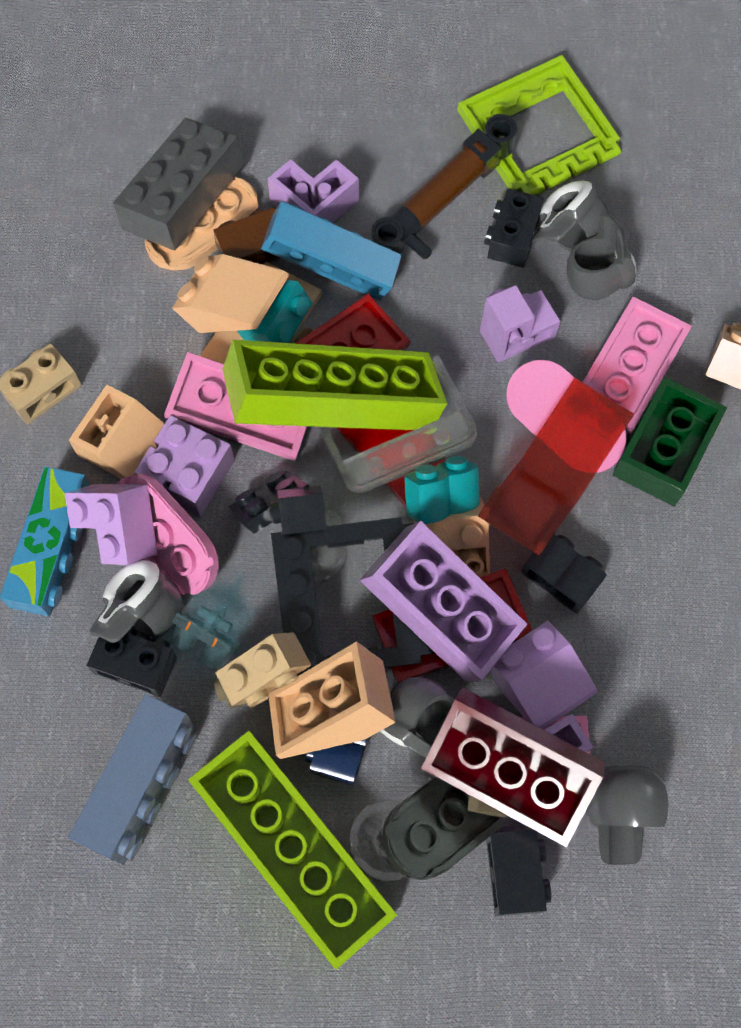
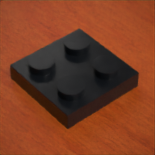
[228,470,309,534]

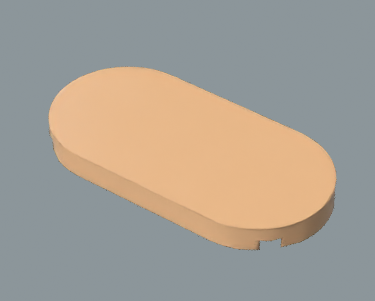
[145,177,259,271]

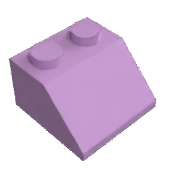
[491,621,598,729]

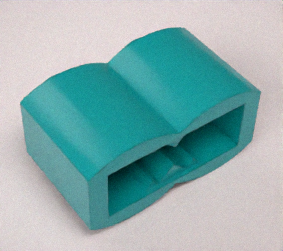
[405,456,480,524]

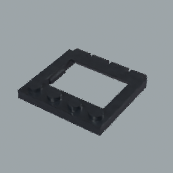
[271,517,434,676]

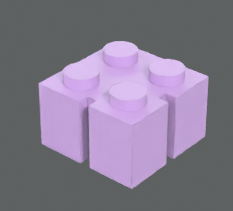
[134,415,235,517]

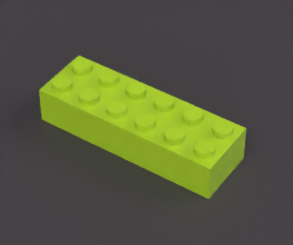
[222,339,447,431]
[188,730,398,970]

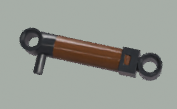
[371,114,517,259]

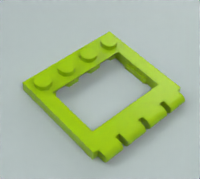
[457,55,621,196]

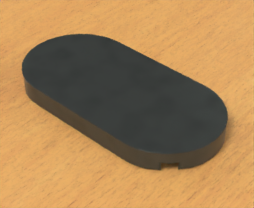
[382,777,511,880]

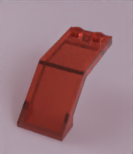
[478,378,634,556]

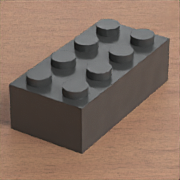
[113,117,244,251]

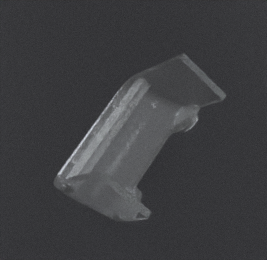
[317,355,477,493]

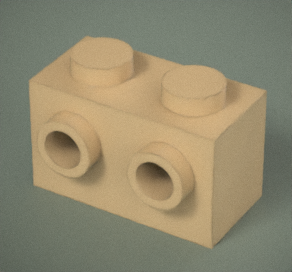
[0,343,82,425]
[215,632,311,707]

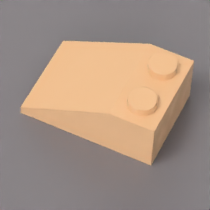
[172,254,289,333]
[268,641,396,759]

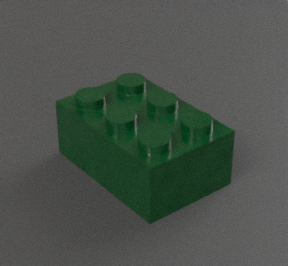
[612,377,727,507]

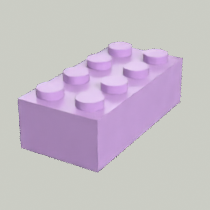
[360,521,527,681]

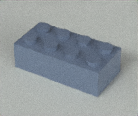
[68,694,197,865]

